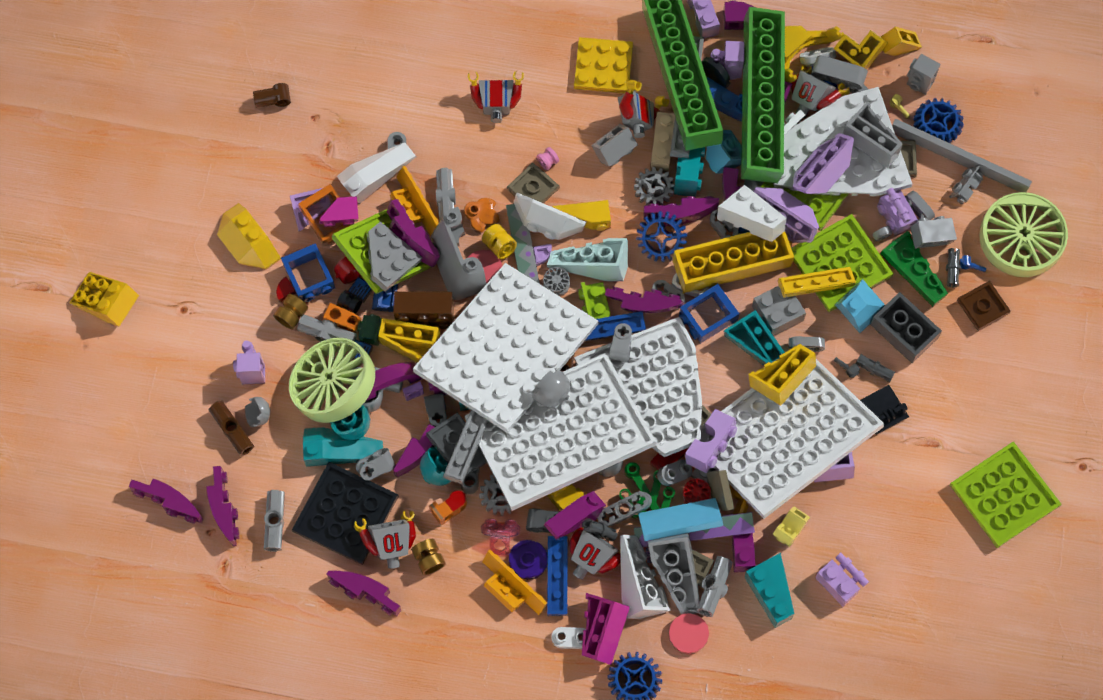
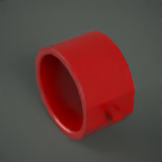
[334,257,361,284]

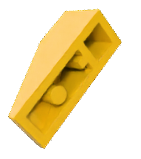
[552,200,611,231]

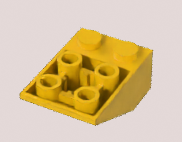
[69,272,139,327]

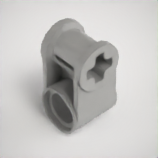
[609,323,632,362]
[356,448,396,480]

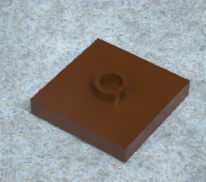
[957,280,1011,331]

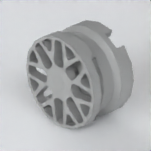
[543,267,570,296]

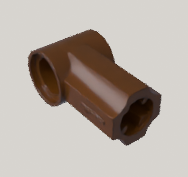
[253,83,291,108]

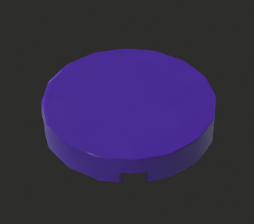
[508,540,548,580]

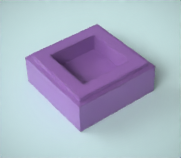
[402,382,424,401]

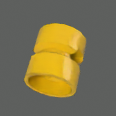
[482,224,517,259]

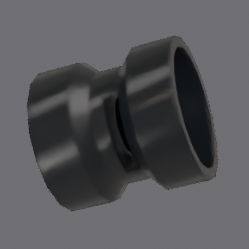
[336,290,363,314]

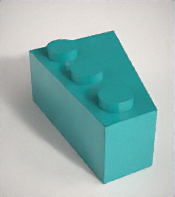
[674,147,705,197]
[723,310,785,366]
[744,552,795,628]

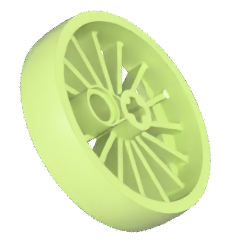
[979,192,1068,277]
[289,338,375,423]

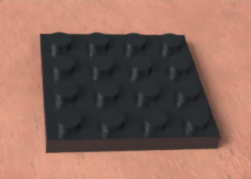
[292,462,399,565]

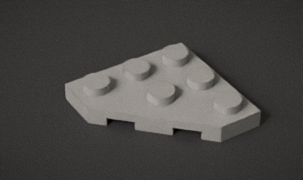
[367,222,423,292]

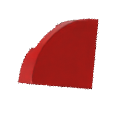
[276,276,296,302]

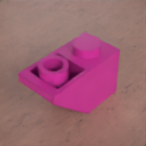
[319,196,359,227]

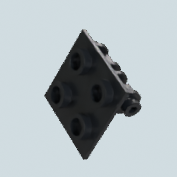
[860,385,909,435]

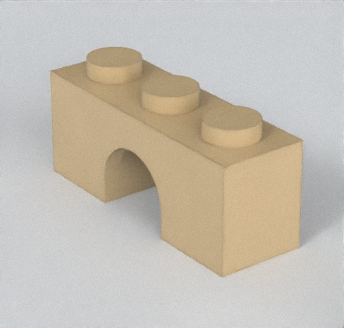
[650,112,675,173]

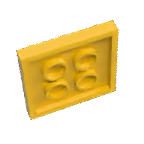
[574,37,633,93]

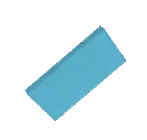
[638,498,723,541]

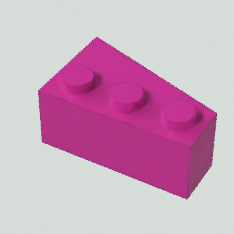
[582,593,630,665]

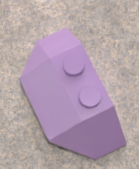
[793,133,854,194]
[754,187,819,243]

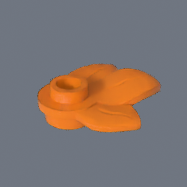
[464,198,500,233]

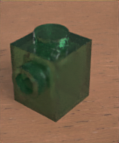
[357,314,382,346]

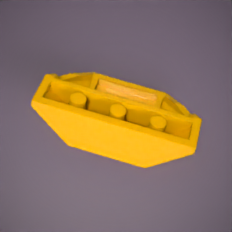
[217,203,281,270]

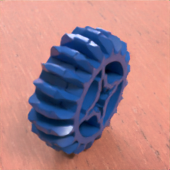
[913,98,964,143]
[636,211,688,262]
[608,652,662,700]

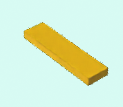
[778,267,856,298]

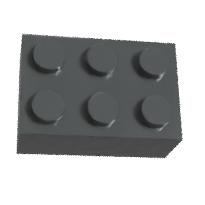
[870,292,942,363]

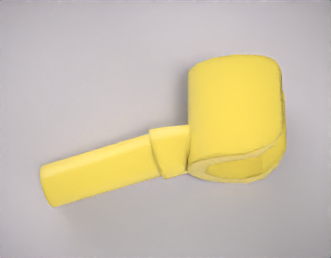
[890,94,910,118]

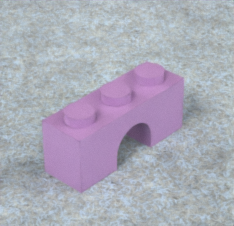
[687,0,720,39]
[685,409,737,473]

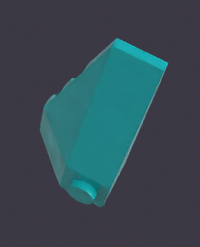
[303,427,383,467]

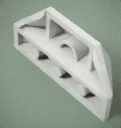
[513,193,586,240]

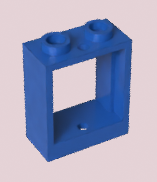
[281,243,335,302]
[679,284,740,344]

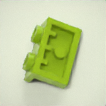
[578,282,611,319]

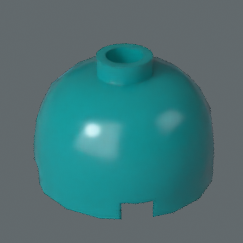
[330,405,371,440]
[420,447,451,486]

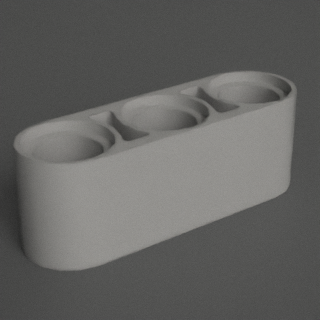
[811,55,868,90]

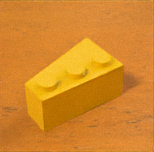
[378,318,440,363]
[748,344,816,406]

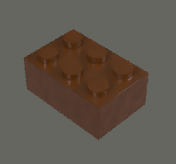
[393,291,454,329]

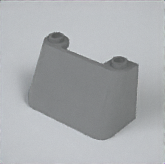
[430,207,487,300]

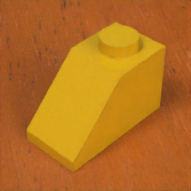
[881,26,922,56]

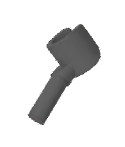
[834,357,860,378]

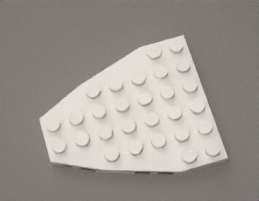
[773,87,912,197]
[574,317,702,457]

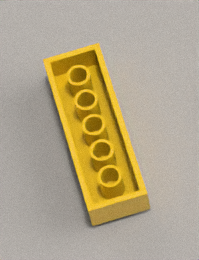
[672,231,794,294]

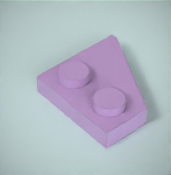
[290,188,331,231]

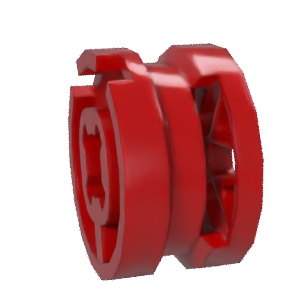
[683,479,711,504]

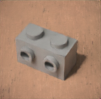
[907,54,941,95]
[591,124,638,167]
[910,216,957,249]

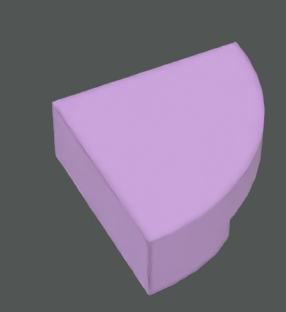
[533,244,552,266]

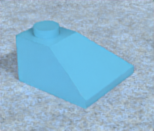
[706,130,742,174]
[835,279,885,333]

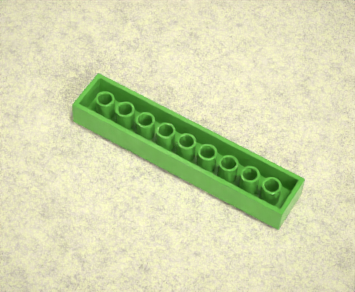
[642,0,723,150]
[741,7,785,184]

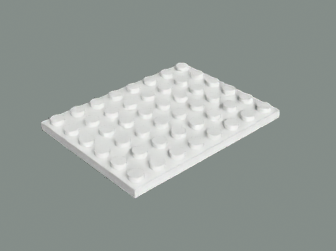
[413,263,598,433]
[465,353,656,511]
[701,359,884,519]

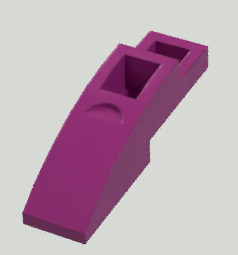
[643,196,719,227]
[387,199,440,267]
[605,286,684,313]
[206,466,240,546]
[129,478,203,524]
[326,571,401,616]

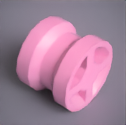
[536,147,559,170]

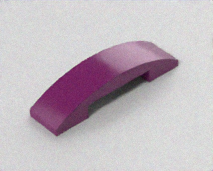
[367,362,423,400]

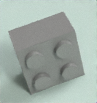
[752,286,806,336]

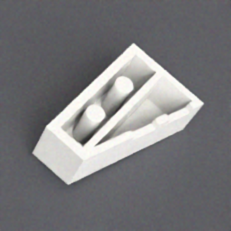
[717,185,786,242]

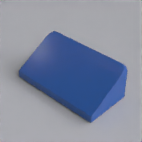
[372,284,398,312]

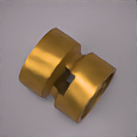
[273,294,309,330]
[411,538,446,575]

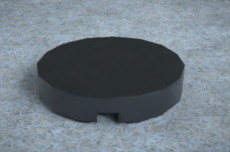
[701,57,731,88]

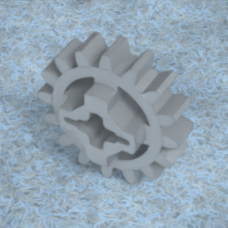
[634,167,675,206]
[479,475,511,516]

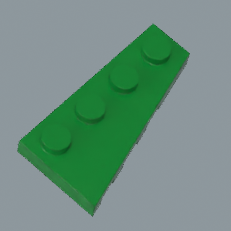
[880,231,948,307]

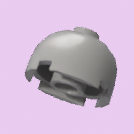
[532,368,570,408]

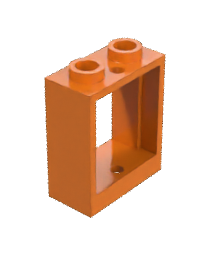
[298,184,351,244]

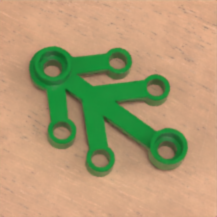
[619,462,675,518]

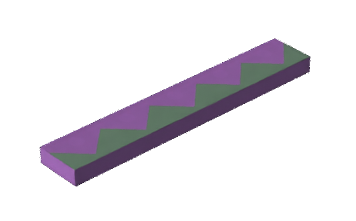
[634,512,755,547]

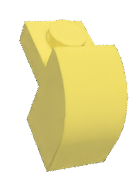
[773,507,810,547]

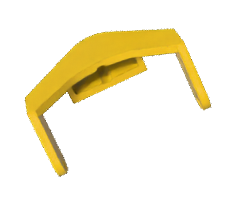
[784,26,844,83]

